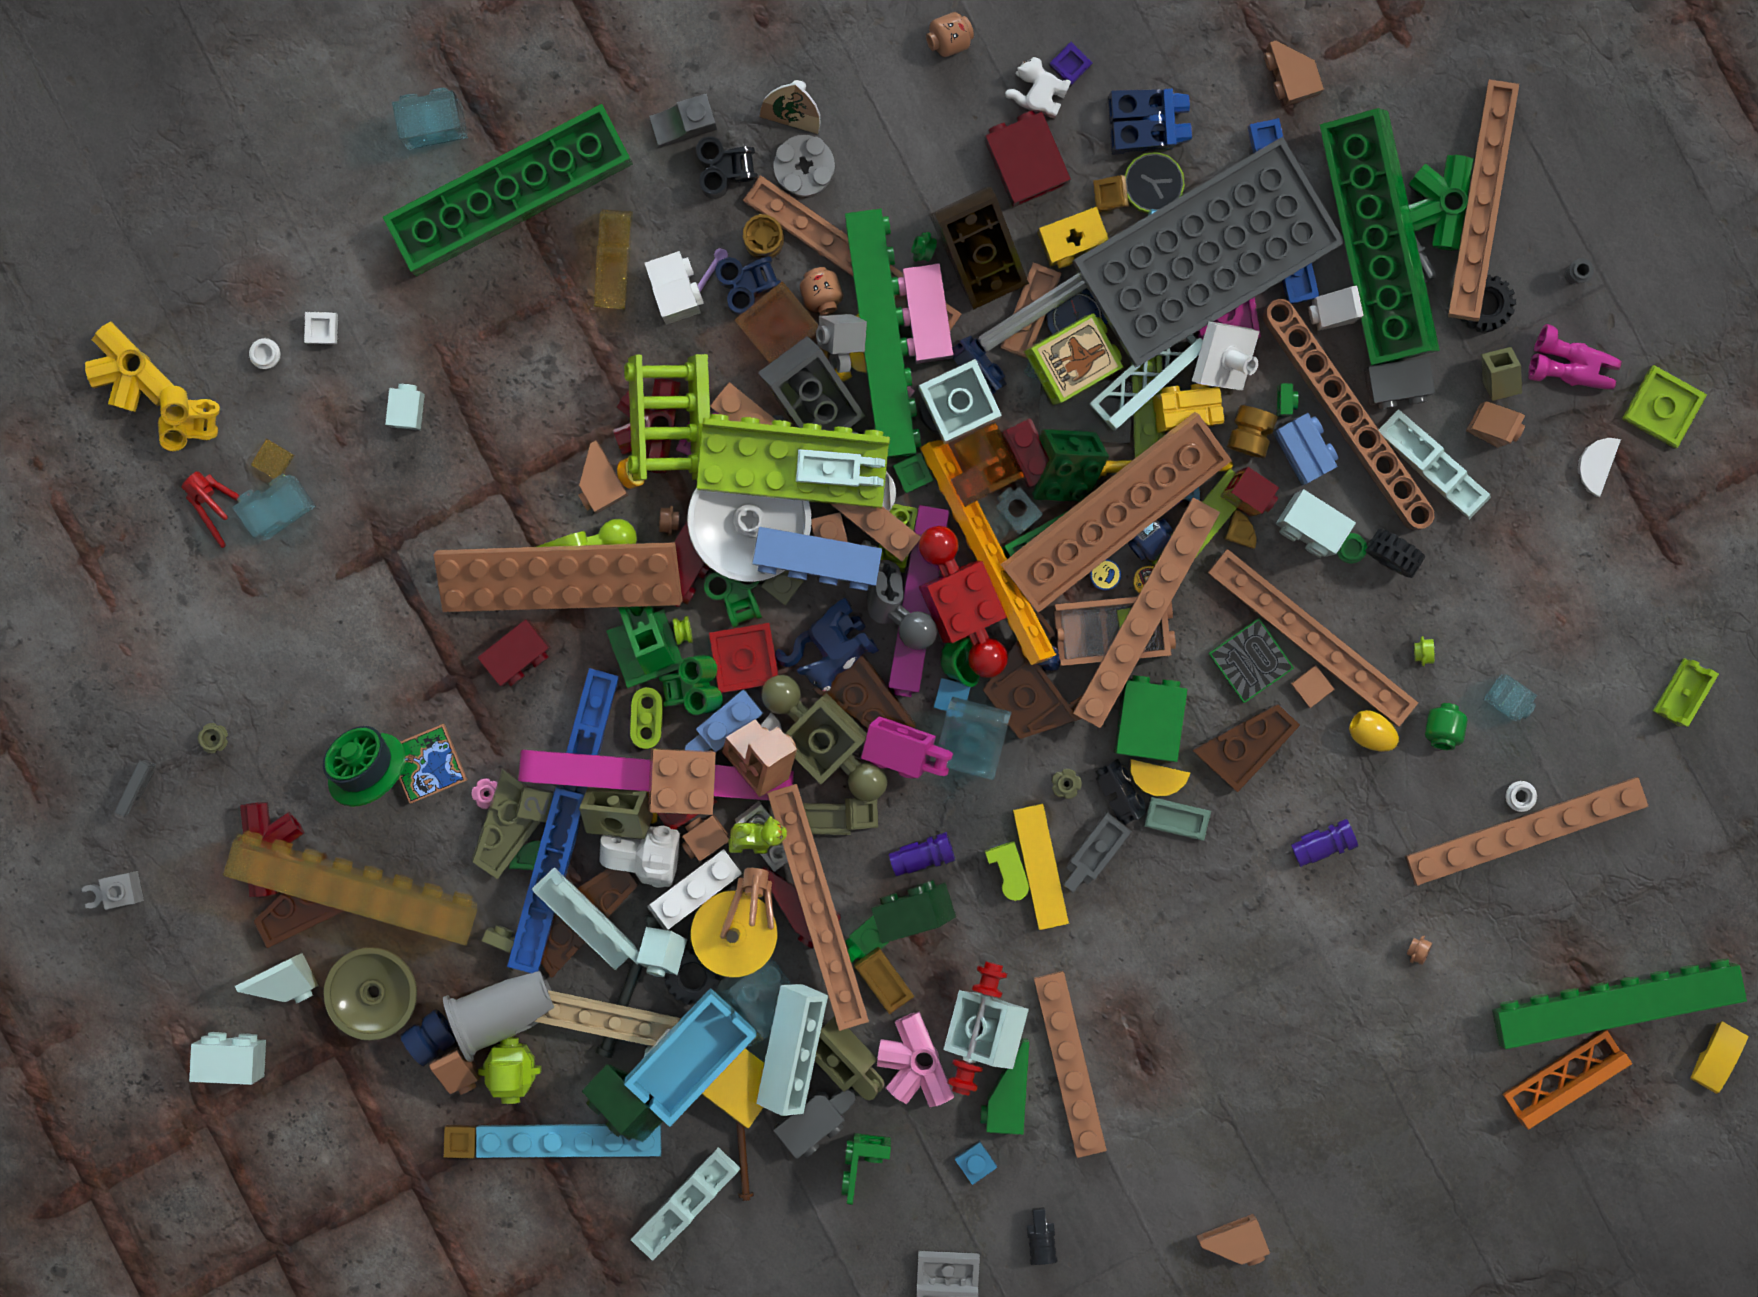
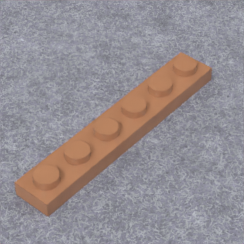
[1034,971,1107,1158]

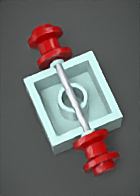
[943,961,1029,1096]

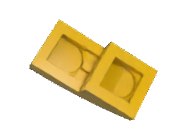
[1690,1021,1749,1094]

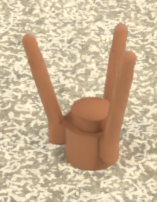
[720,868,774,939]

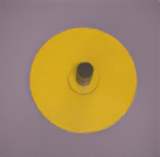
[691,891,777,977]

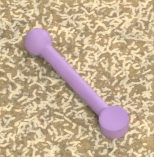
[697,248,728,292]

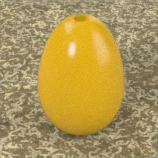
[1349,710,1399,752]

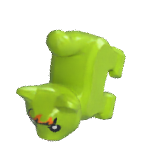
[728,816,787,854]

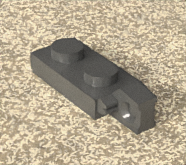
[1062,813,1132,893]

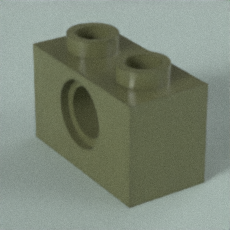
[579,787,653,839]

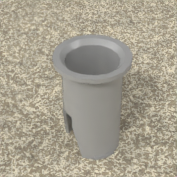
[443,971,554,1062]

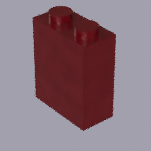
[984,111,1071,208]

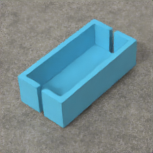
[624,988,756,1127]

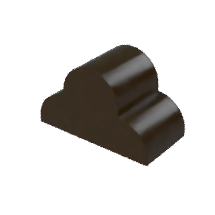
[930,186,1029,310]

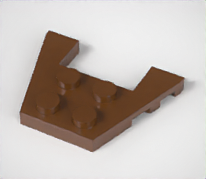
[983,612,1084,739]

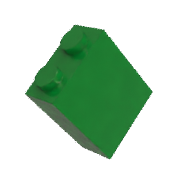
[1114,675,1188,762]

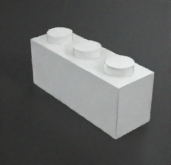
[647,849,742,930]

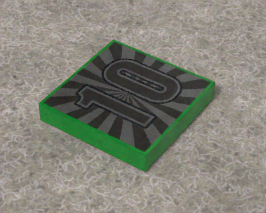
[1208,618,1294,703]

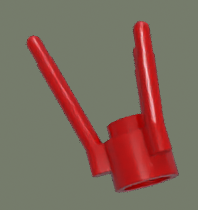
[181,471,247,548]

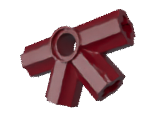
[613,378,681,474]
[240,802,307,897]

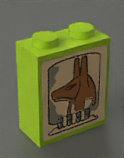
[1024,313,1123,405]

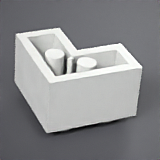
[645,251,704,325]

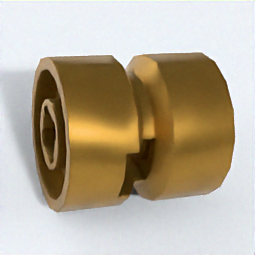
[743,214,784,259]
[1227,405,1278,458]

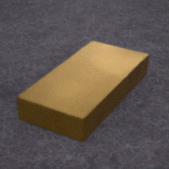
[854,947,914,1014]

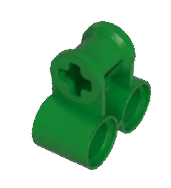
[704,572,762,628]
[659,655,723,715]

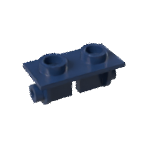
[952,335,1007,395]

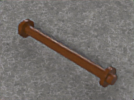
[736,1121,754,1201]

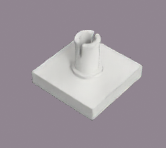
[1192,321,1260,390]

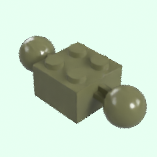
[761,675,887,801]

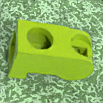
[985,841,1029,901]

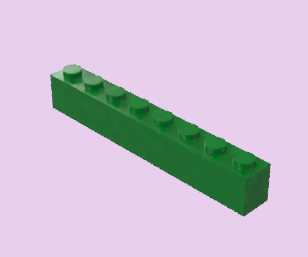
[845,208,921,459]
[1492,959,1747,1049]

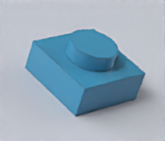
[955,1140,997,1185]

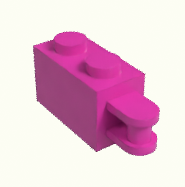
[861,716,953,778]

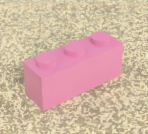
[898,263,953,364]

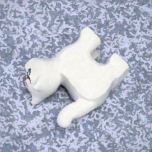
[1005,57,1071,119]

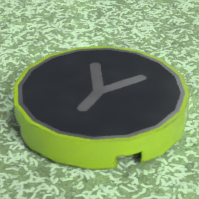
[1125,152,1185,214]

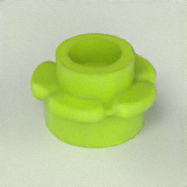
[1414,636,1434,666]

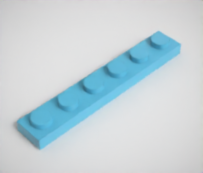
[476,1124,662,1158]

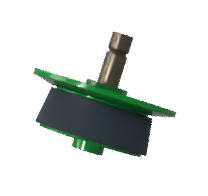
[323,726,406,807]

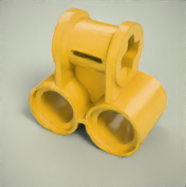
[158,386,220,451]

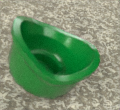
[940,636,980,687]

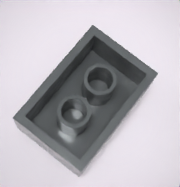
[758,336,865,431]

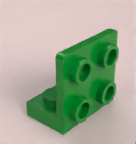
[841,1133,891,1205]

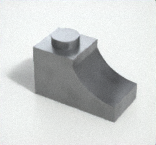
[649,94,717,147]

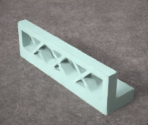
[1089,335,1203,431]
[532,867,639,970]

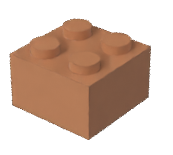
[648,748,716,815]

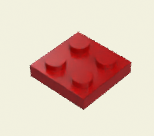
[709,623,778,693]

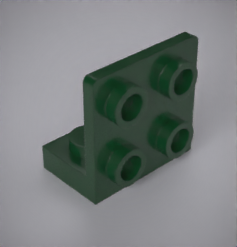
[1032,429,1109,502]

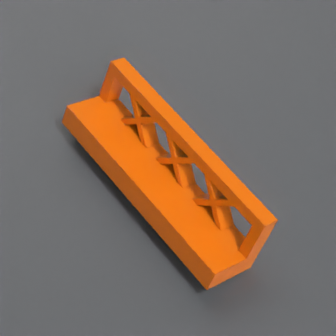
[1502,1030,1632,1130]

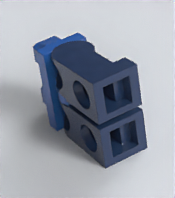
[1108,89,1192,155]

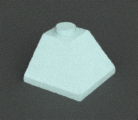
[235,953,319,1004]

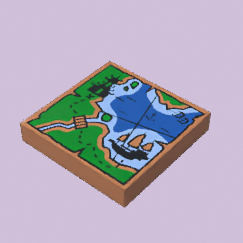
[399,724,468,804]

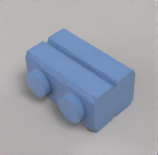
[1273,413,1339,486]

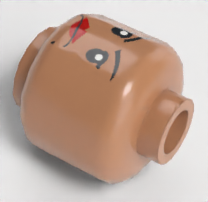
[926,12,974,57]
[799,267,844,315]

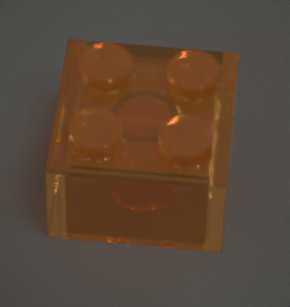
[735,281,819,364]

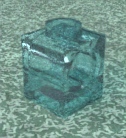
[995,486,1043,536]
[1483,674,1537,721]

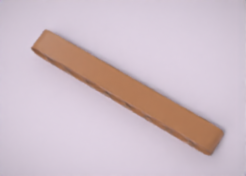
[1263,299,1434,530]

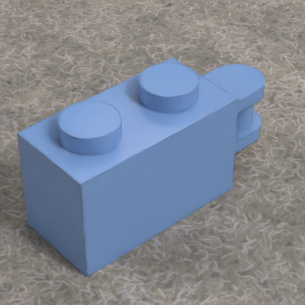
[685,689,764,752]

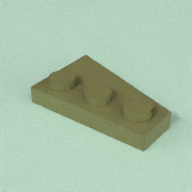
[472,769,540,879]

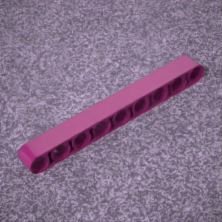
[518,750,794,800]

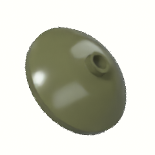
[324,947,417,1040]

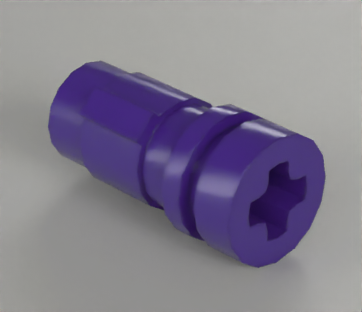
[1291,819,1359,867]
[889,832,956,876]

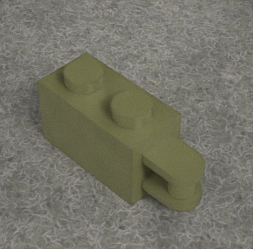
[815,1016,884,1100]

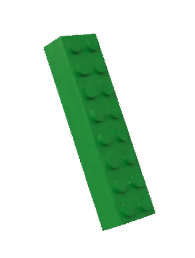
[383,104,633,277]
[1319,108,1440,365]

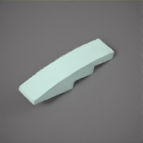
[1379,409,1491,520]
[630,1147,740,1261]

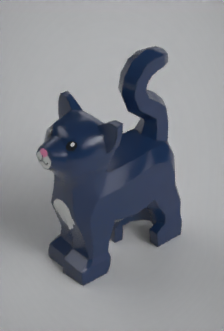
[775,598,879,691]

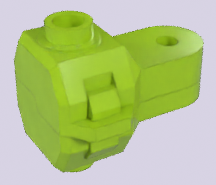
[478,1037,541,1104]

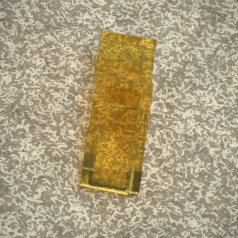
[594,209,633,309]

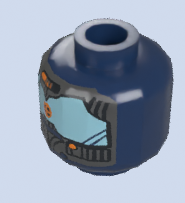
[1128,519,1174,562]

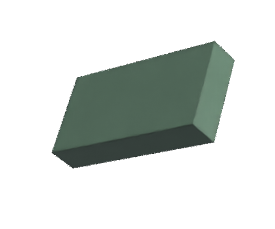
[1144,797,1211,841]

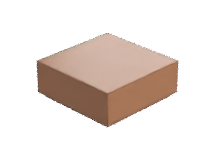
[1291,665,1335,708]

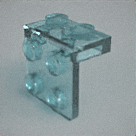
[718,958,792,1048]

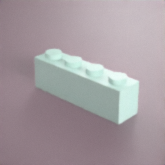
[756,984,828,1116]

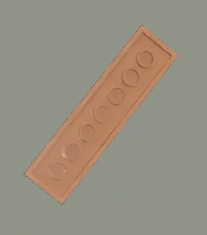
[1000,412,1232,613]
[434,542,683,612]

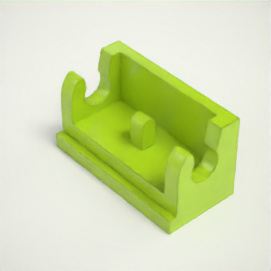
[1653,658,1719,727]

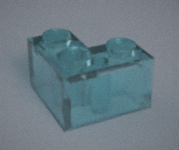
[232,474,316,541]

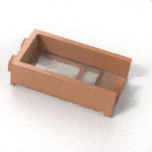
[1053,597,1176,666]

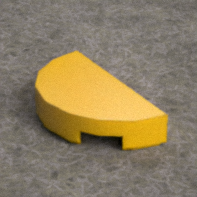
[1130,759,1190,796]

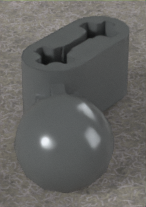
[866,560,937,650]

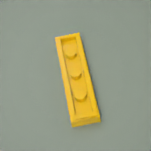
[1013,803,1069,930]

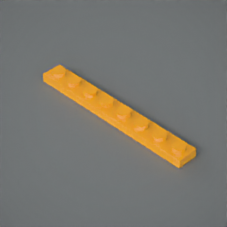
[920,440,1056,665]

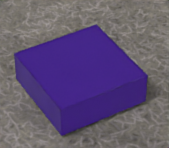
[1049,42,1093,87]

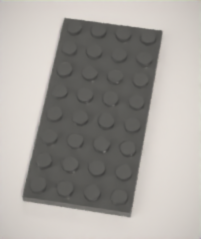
[1072,136,1345,368]

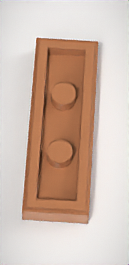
[1000,262,1062,359]

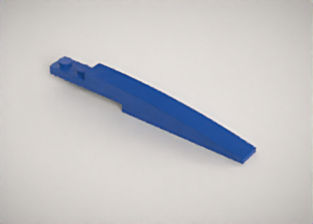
[507,668,620,973]

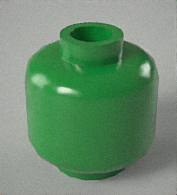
[1425,703,1468,750]

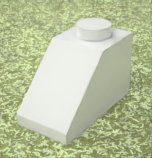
[1309,286,1363,331]

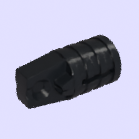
[1027,1207,1058,1265]

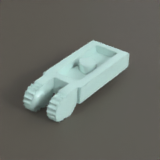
[796,449,885,487]

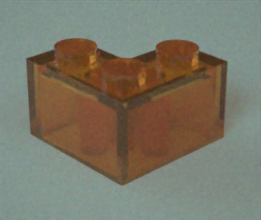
[951,422,1024,507]

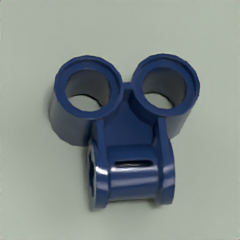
[716,256,782,317]

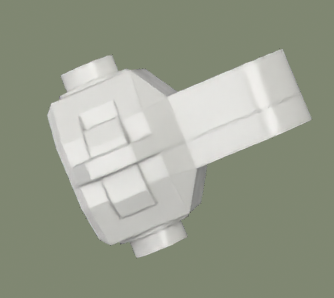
[599,826,680,888]

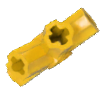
[85,321,174,412]

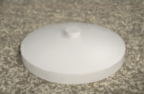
[687,487,812,582]

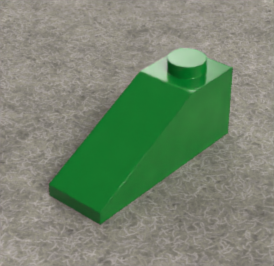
[618,606,674,675]
[980,1038,1029,1135]

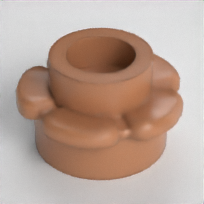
[659,506,679,536]
[1407,936,1432,965]

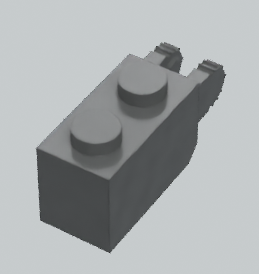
[773,1088,856,1159]

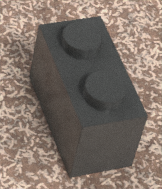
[1364,357,1435,410]

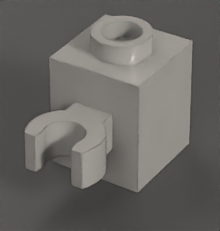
[816,314,867,373]
[82,871,144,910]

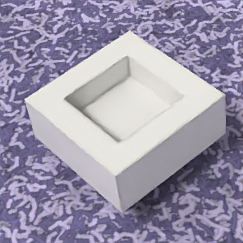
[304,312,338,345]

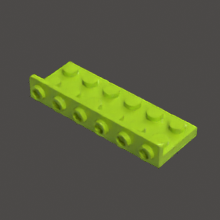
[697,414,890,509]

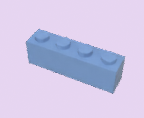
[752,527,882,591]

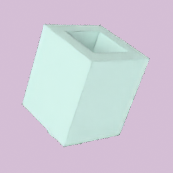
[385,384,425,431]
[636,927,687,977]

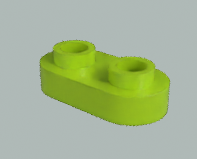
[630,687,663,749]

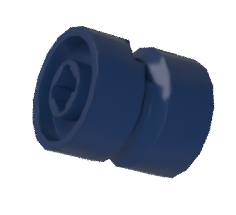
[400,1009,457,1067]

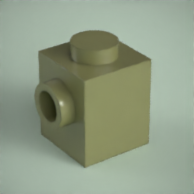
[1481,347,1522,401]

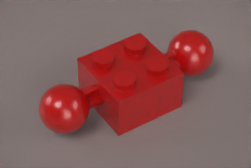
[919,525,1008,678]

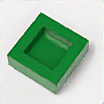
[1276,383,1298,417]
[893,453,934,494]

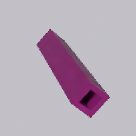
[888,505,949,697]

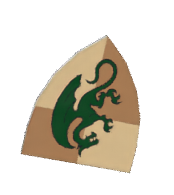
[760,80,820,134]

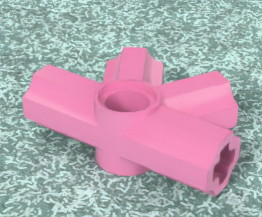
[877,1011,954,1107]

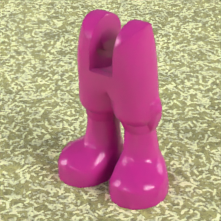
[1528,324,1622,390]

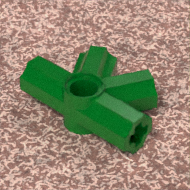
[1408,155,1474,251]

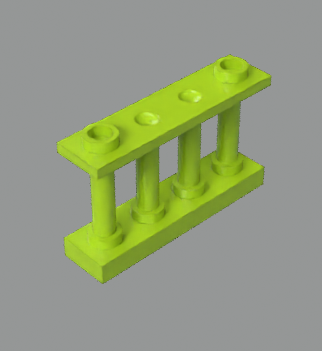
[624,354,710,481]

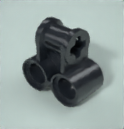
[696,136,758,199]

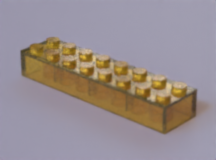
[223,831,477,945]

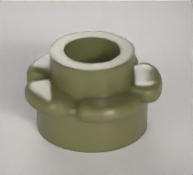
[198,723,228,753]
[1052,769,1082,799]

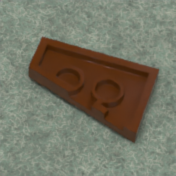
[1192,704,1300,792]

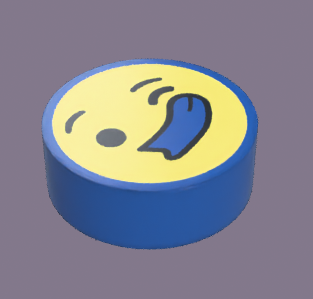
[1090,559,1121,590]

